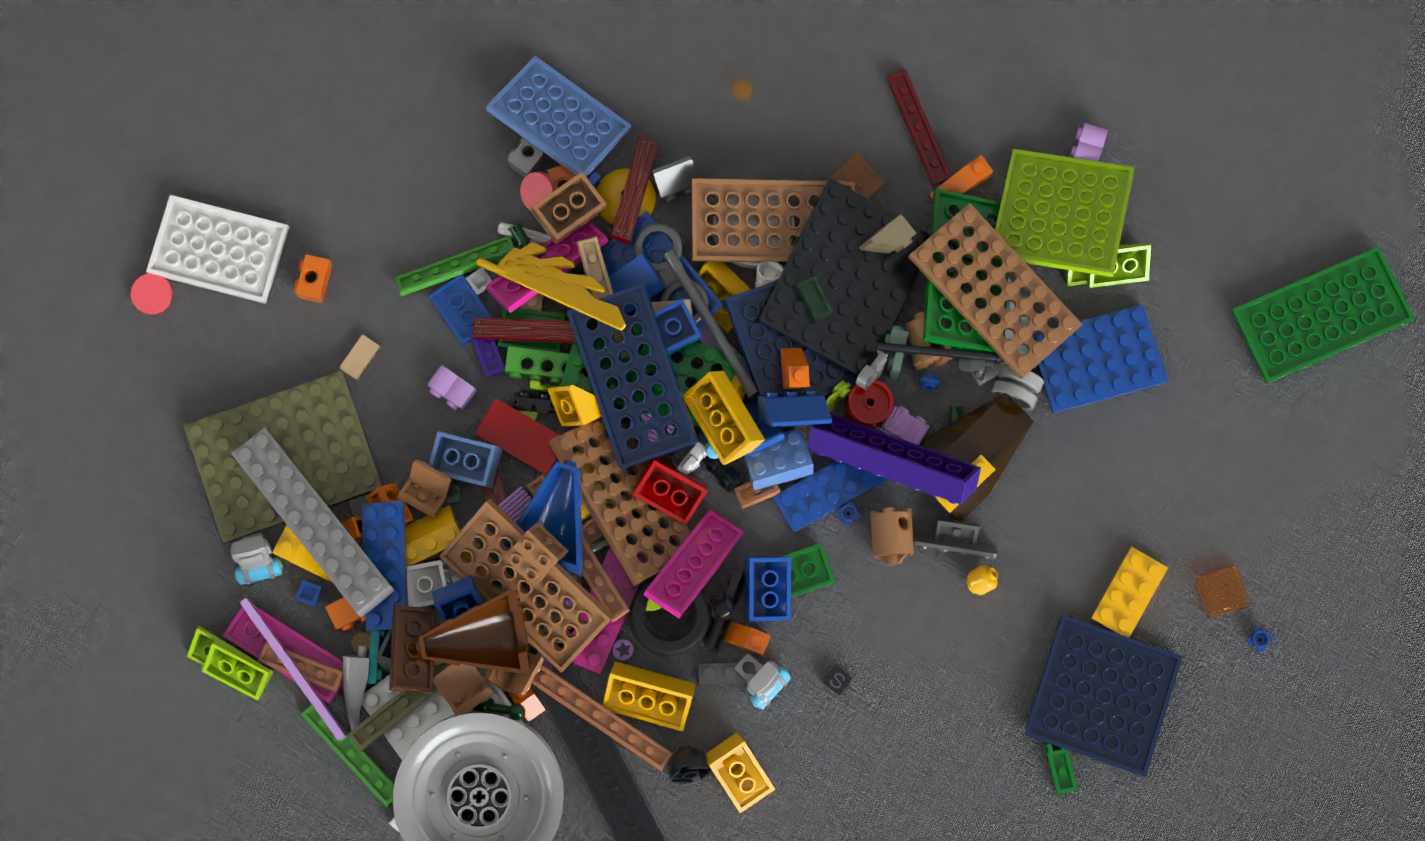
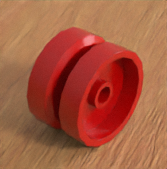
[845,380,894,428]

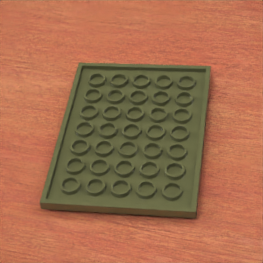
[184,370,382,544]

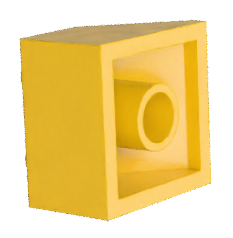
[547,385,602,427]

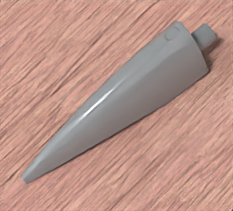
[342,645,369,730]

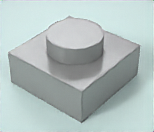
[465,267,493,295]

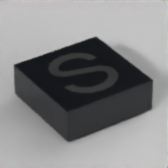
[822,666,852,696]

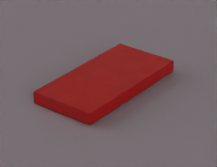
[475,398,560,476]

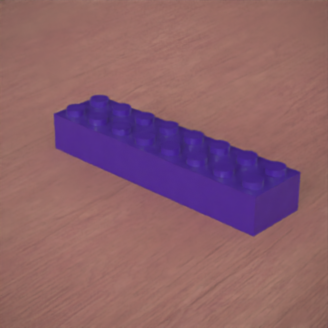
[808,414,981,505]

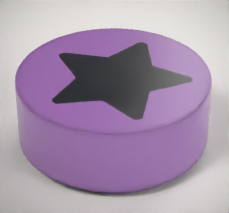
[613,639,634,661]

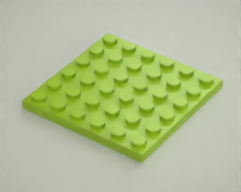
[995,149,1134,277]

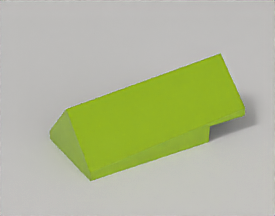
[1064,243,1151,288]
[187,626,274,700]

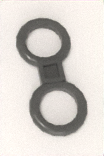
[634,223,709,325]

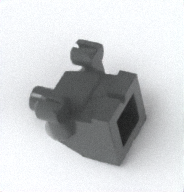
[958,349,995,381]

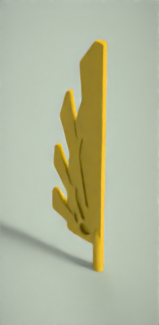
[477,242,626,331]

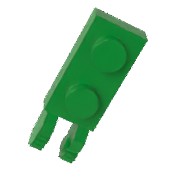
[1044,742,1078,795]

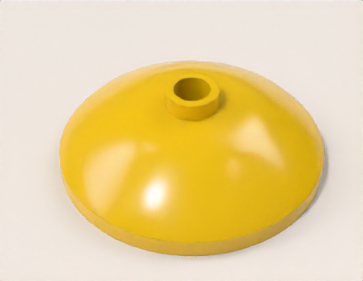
[596,168,656,225]

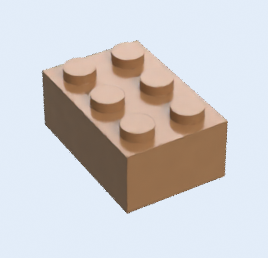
[531,172,607,245]

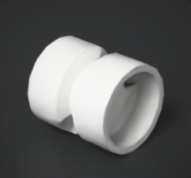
[755,262,783,288]

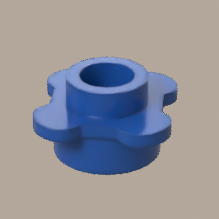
[918,373,940,391]
[836,501,861,526]
[1247,627,1272,652]

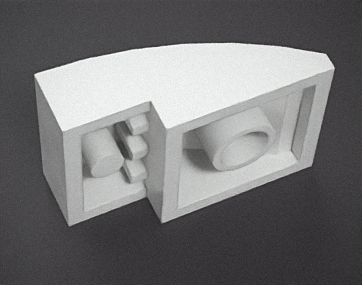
[407,560,462,608]

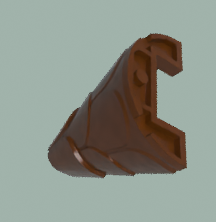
[416,588,530,674]

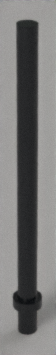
[876,342,1004,364]

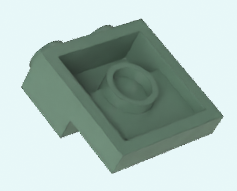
[884,326,908,379]

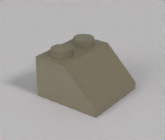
[859,214,916,254]

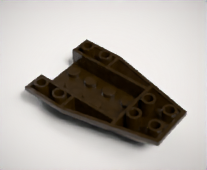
[920,393,1034,521]

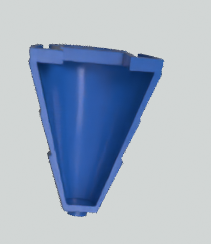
[503,459,583,575]

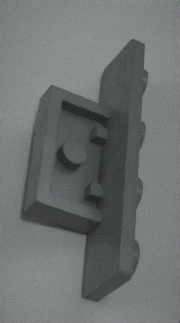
[913,517,997,559]

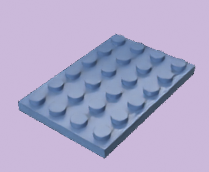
[486,56,632,177]

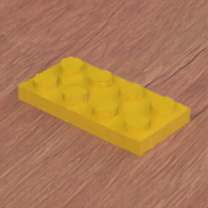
[1090,547,1168,638]

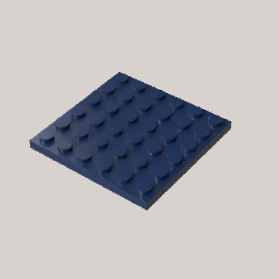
[723,281,857,396]
[1024,615,1183,777]

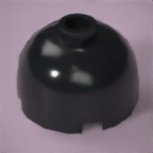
[668,745,711,784]

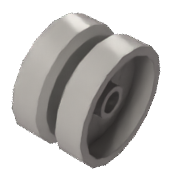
[991,364,1044,410]

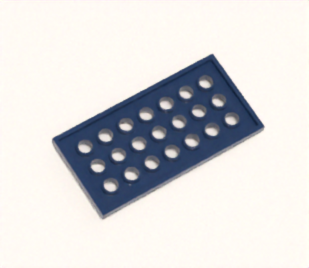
[567,283,699,470]

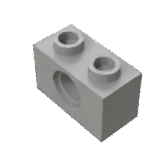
[508,137,548,177]

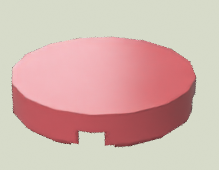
[520,171,556,211]
[130,273,173,315]

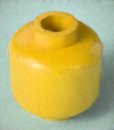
[966,564,998,595]

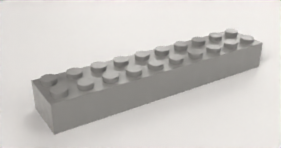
[231,427,395,618]

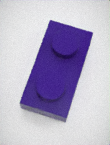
[472,339,505,378]

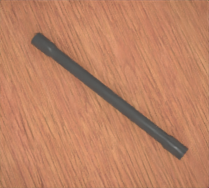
[663,249,758,397]

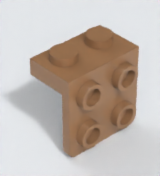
[397,459,451,518]
[433,664,493,716]

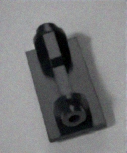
[513,390,555,414]
[702,456,742,493]

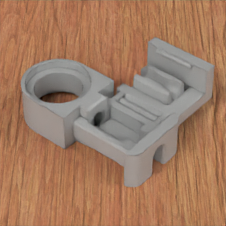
[856,350,889,390]

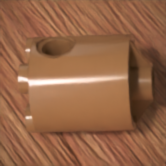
[904,311,953,371]
[870,507,914,565]

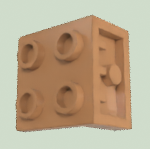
[504,522,568,586]
[484,653,544,695]

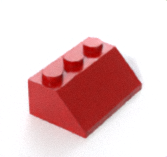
[632,457,708,525]

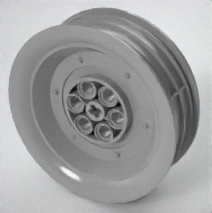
[393,711,564,841]

